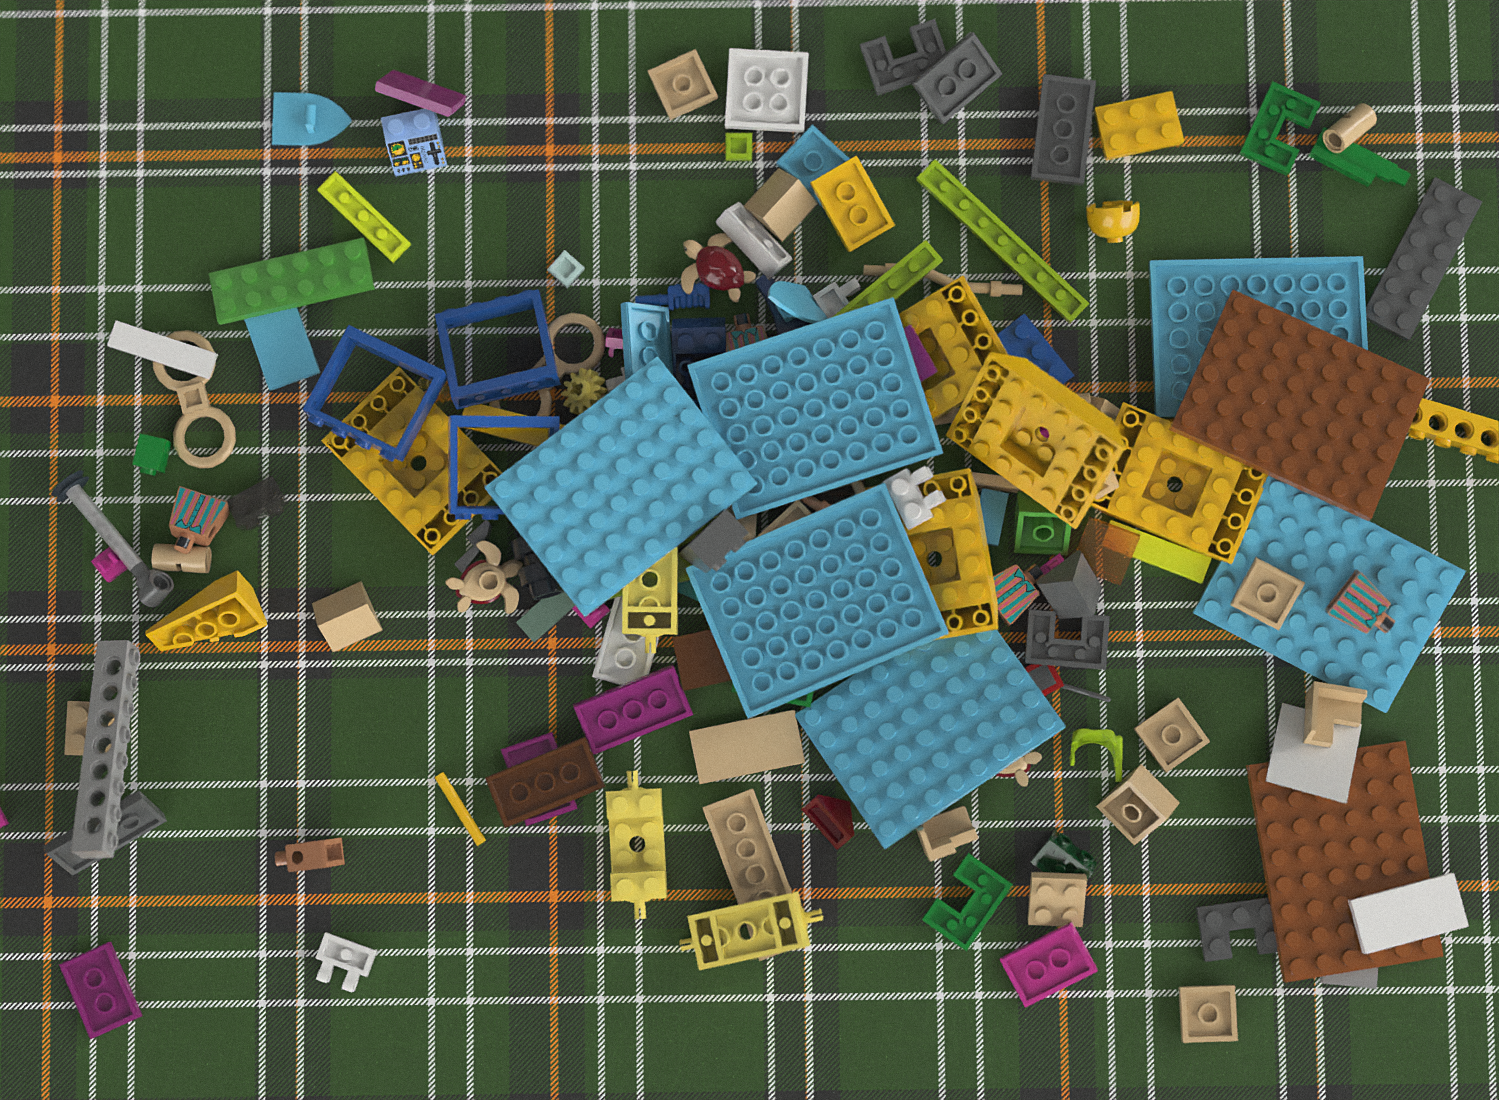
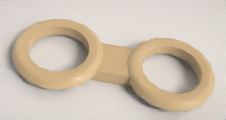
[489,313,605,416]
[153,330,236,469]

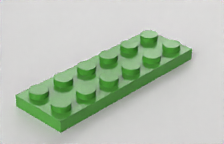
[209,237,375,325]

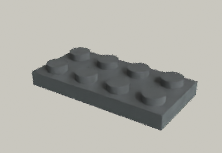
[1030,74,1096,186]
[44,791,167,875]

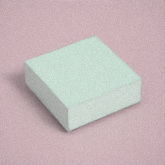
[547,250,585,288]

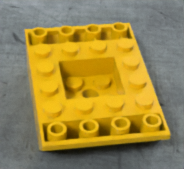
[899,276,1008,421]
[945,352,1125,529]
[321,367,502,555]
[1091,402,1268,564]
[865,468,998,640]

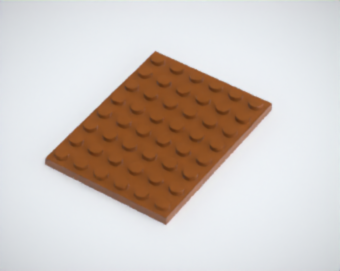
[1169,290,1430,521]
[1246,741,1443,982]

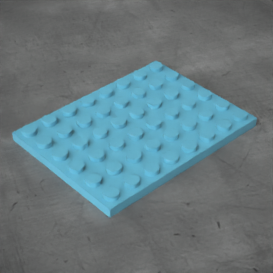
[1148,256,1368,419]
[687,297,943,520]
[484,356,757,617]
[1193,476,1466,713]
[685,483,949,718]
[795,630,1066,849]

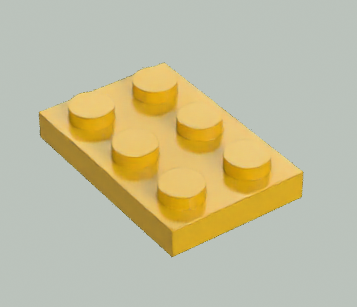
[1094,91,1184,161]
[809,156,895,252]

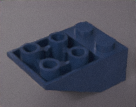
[672,317,726,401]

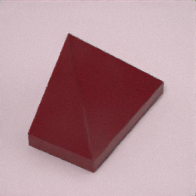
[801,794,854,850]

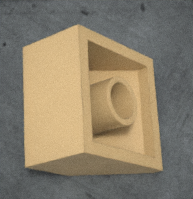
[1096,764,1180,845]

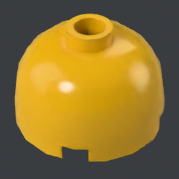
[1086,200,1140,243]

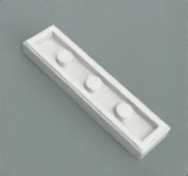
[107,321,218,379]

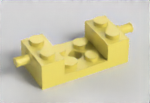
[622,545,679,653]
[606,771,668,919]
[680,891,823,970]

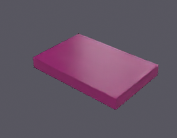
[999,921,1098,1007]

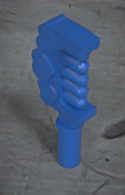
[635,283,710,311]

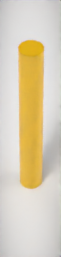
[435,772,486,846]

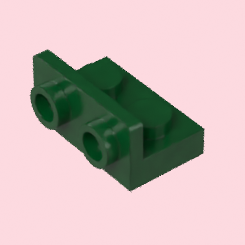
[1031,830,1097,880]

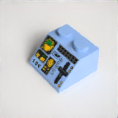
[381,109,447,176]

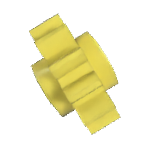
[561,368,607,415]

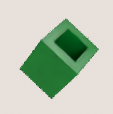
[132,434,172,476]

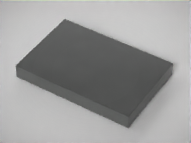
[910,32,1002,124]

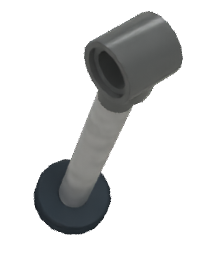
[51,470,174,607]

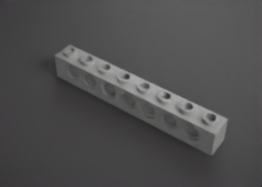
[71,640,140,858]

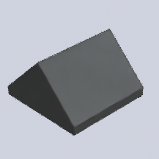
[1036,550,1102,619]

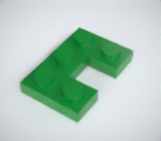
[1239,81,1321,176]
[921,853,1013,952]

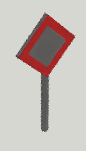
[1025,664,1111,702]

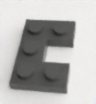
[860,19,946,96]
[1024,609,1110,670]
[1196,897,1278,962]

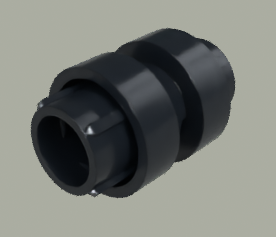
[510,528,564,600]

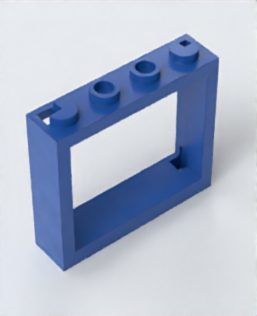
[435,289,561,410]
[303,325,447,462]
[448,415,559,520]

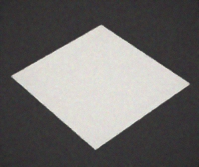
[1266,703,1362,803]

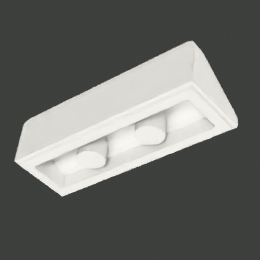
[716,202,793,278]

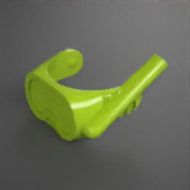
[1070,729,1123,782]

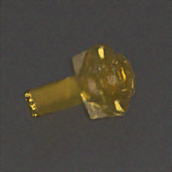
[418,378,451,404]

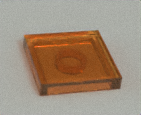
[1075,516,1140,585]

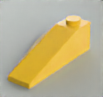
[145,570,267,651]

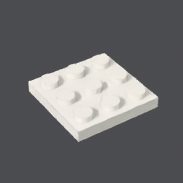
[725,48,808,133]

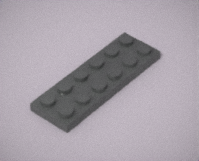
[1366,177,1482,341]

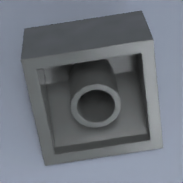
[679,509,749,573]

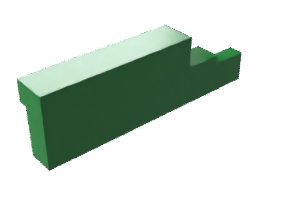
[1308,127,1411,187]

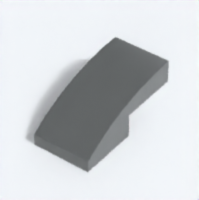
[454,520,493,573]

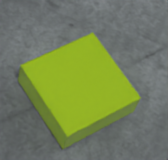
[725,133,752,161]

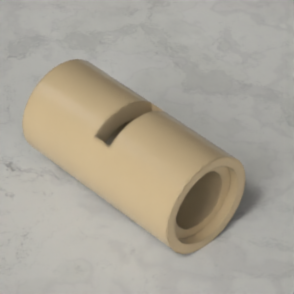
[1323,103,1377,153]
[152,543,212,573]

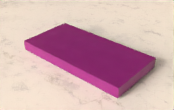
[573,664,693,755]

